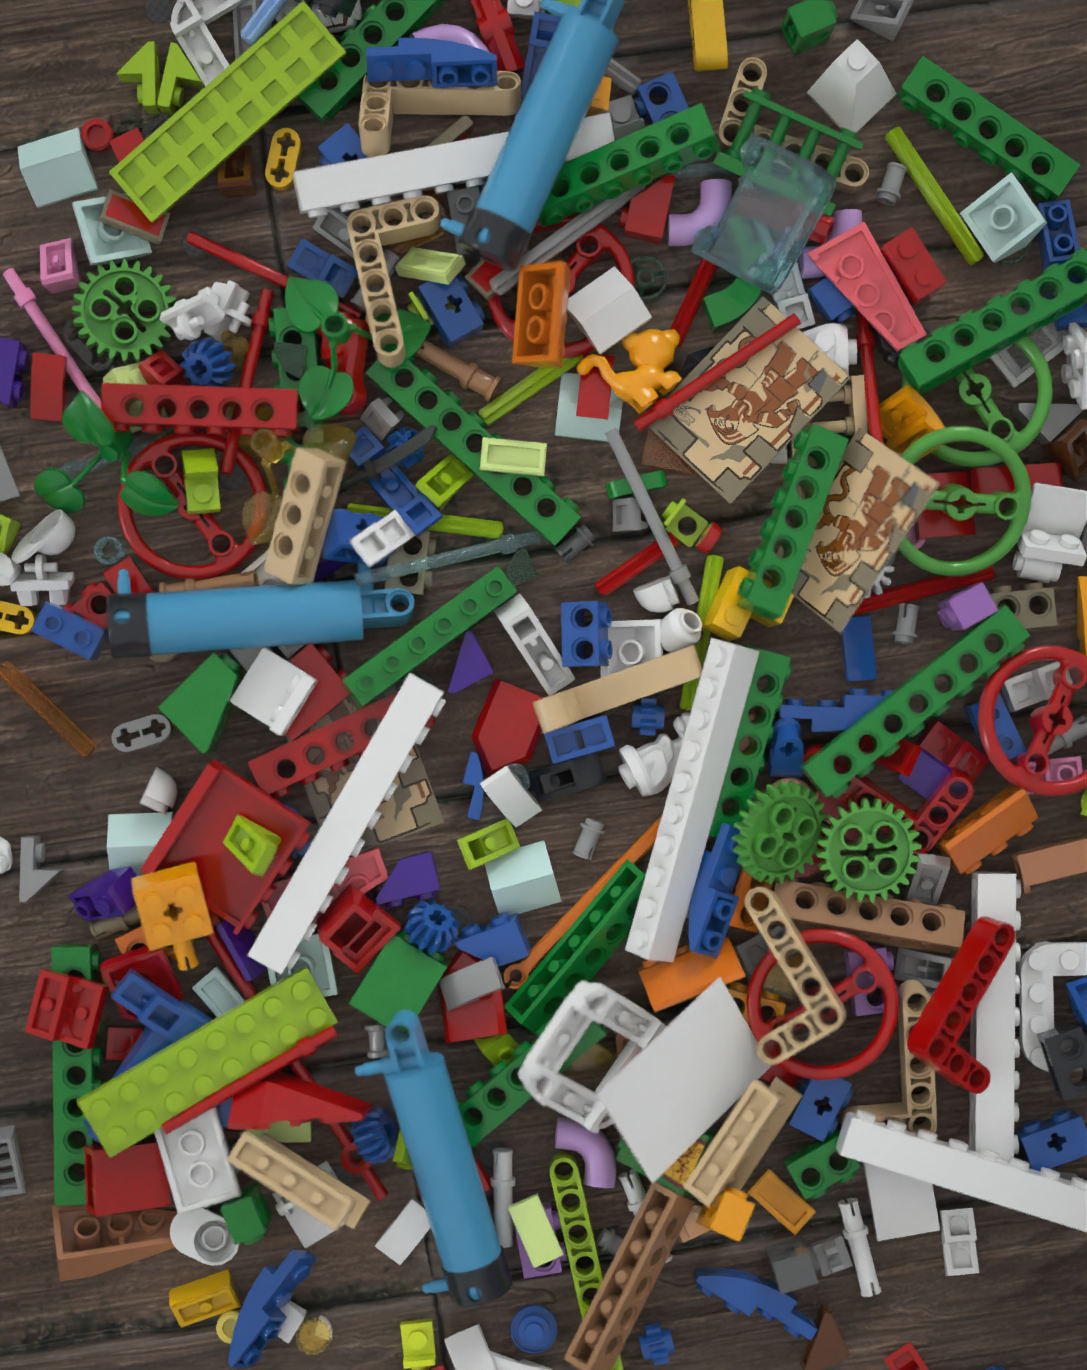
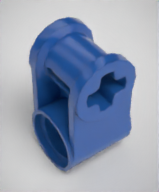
[768,718,804,777]

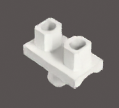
[204,280,252,344]
[159,287,225,340]
[10,554,75,606]

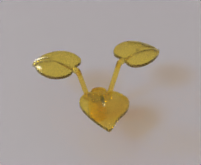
[229,404,357,544]

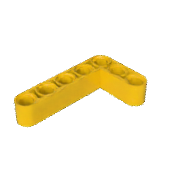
[688,0,728,72]

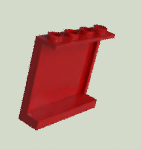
[140,759,312,935]

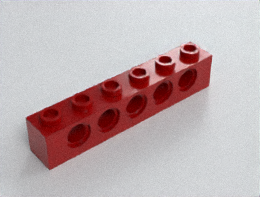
[101,383,301,438]
[247,691,439,799]

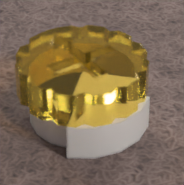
[295,1315,333,1355]

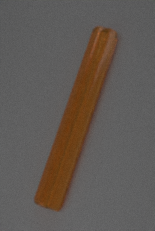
[0,661,96,758]

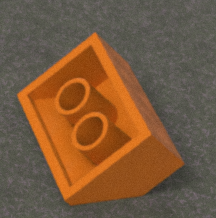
[512,261,570,368]
[935,785,1039,875]
[637,935,746,1012]

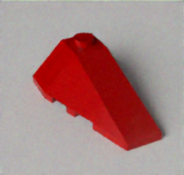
[228,1071,373,1130]

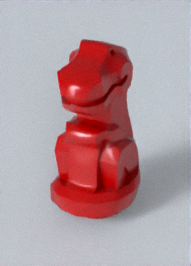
[317,312,370,416]

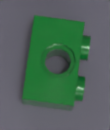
[781,0,838,56]

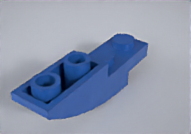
[366,38,497,88]
[1037,199,1087,331]
[776,688,894,732]
[689,822,742,958]
[111,968,213,1042]
[228,1250,317,1368]
[693,1267,818,1341]

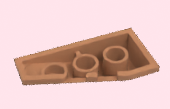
[52,1205,178,1282]

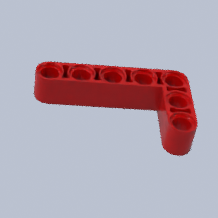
[801,744,973,854]
[907,916,1016,1094]

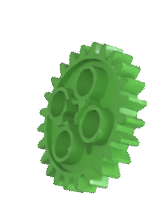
[72,259,176,364]
[732,781,828,885]
[815,797,922,903]

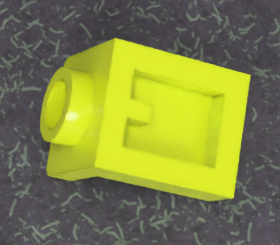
[400,1318,437,1370]

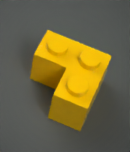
[702,566,794,641]

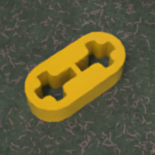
[265,128,302,191]
[0,601,37,635]

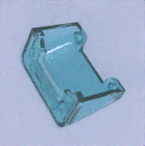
[691,133,836,294]

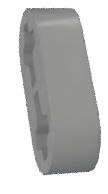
[111,714,173,752]

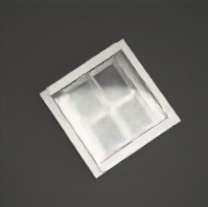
[989,307,1068,389]

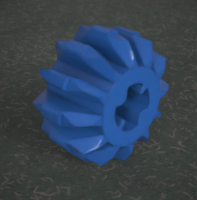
[179,337,236,387]
[404,898,460,955]
[351,1107,399,1164]

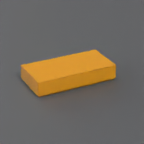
[747,1167,816,1235]

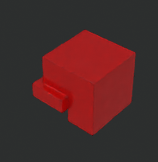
[316,883,401,974]

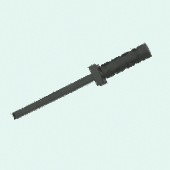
[337,425,437,496]

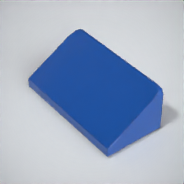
[840,616,877,682]

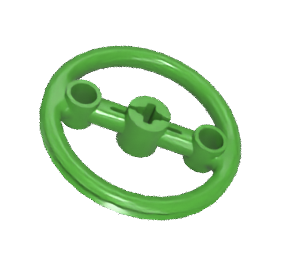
[901,322,1053,467]
[897,426,1031,576]

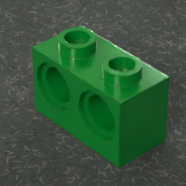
[783,1128,861,1200]
[220,1183,273,1245]

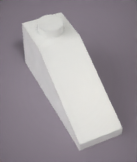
[494,594,576,696]

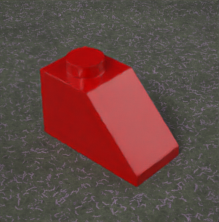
[619,174,675,245]

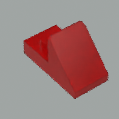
[858,735,922,777]

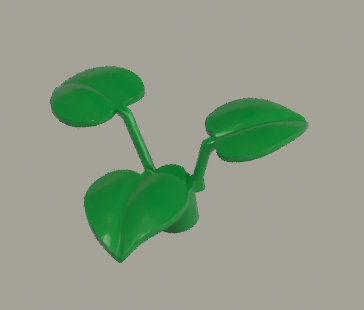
[285,276,431,420]
[34,390,180,516]

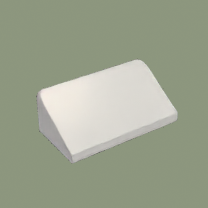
[444,1324,497,1370]

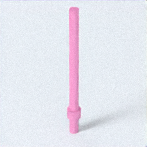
[2,268,101,409]

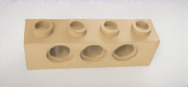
[263,447,346,585]

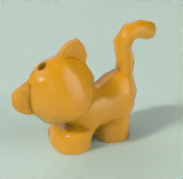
[577,329,682,414]

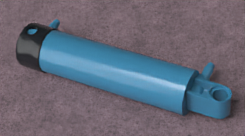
[440,0,625,271]
[107,564,414,659]
[355,1010,512,1308]

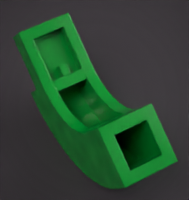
[701,215,768,333]

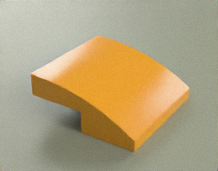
[867,384,945,462]

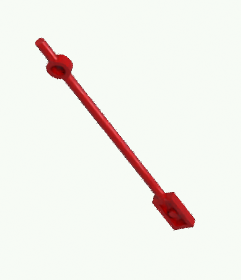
[171,903,389,1201]

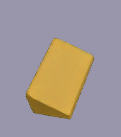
[169,1270,241,1328]

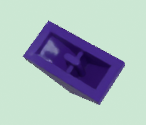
[448,630,494,694]

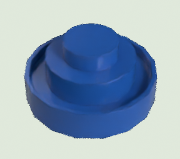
[510,1304,557,1354]

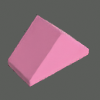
[40,238,82,294]

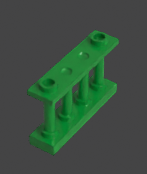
[713,87,864,216]

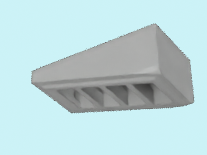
[0,1125,26,1198]

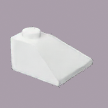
[806,39,896,133]

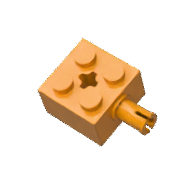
[131,861,213,971]

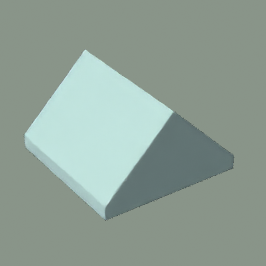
[18,128,98,208]
[485,840,562,916]

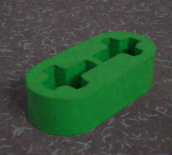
[605,471,668,500]

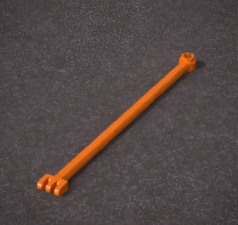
[503,710,758,989]

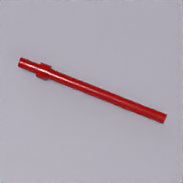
[186,231,363,319]
[219,289,274,475]
[856,312,884,445]
[633,313,801,432]
[161,1025,338,1135]

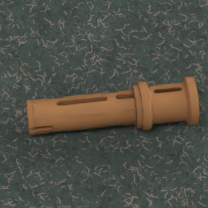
[415,340,503,403]
[159,570,259,592]

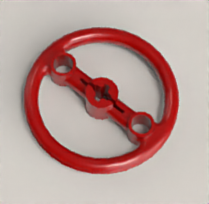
[488,214,634,358]
[118,431,269,580]
[978,645,1087,796]
[746,928,899,1080]

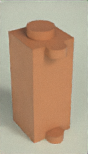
[1010,836,1087,895]

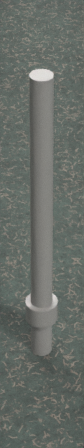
[605,428,699,605]

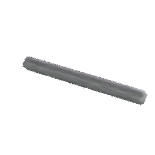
[490,185,646,295]

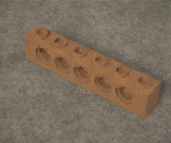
[768,877,965,957]
[564,1182,695,1370]

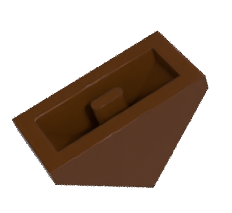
[218,145,256,198]
[1043,419,1087,482]
[800,1304,851,1370]

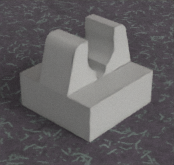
[360,397,404,441]
[613,498,649,532]
[811,1233,853,1277]

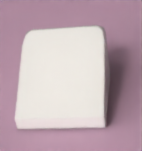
[278,1300,307,1344]

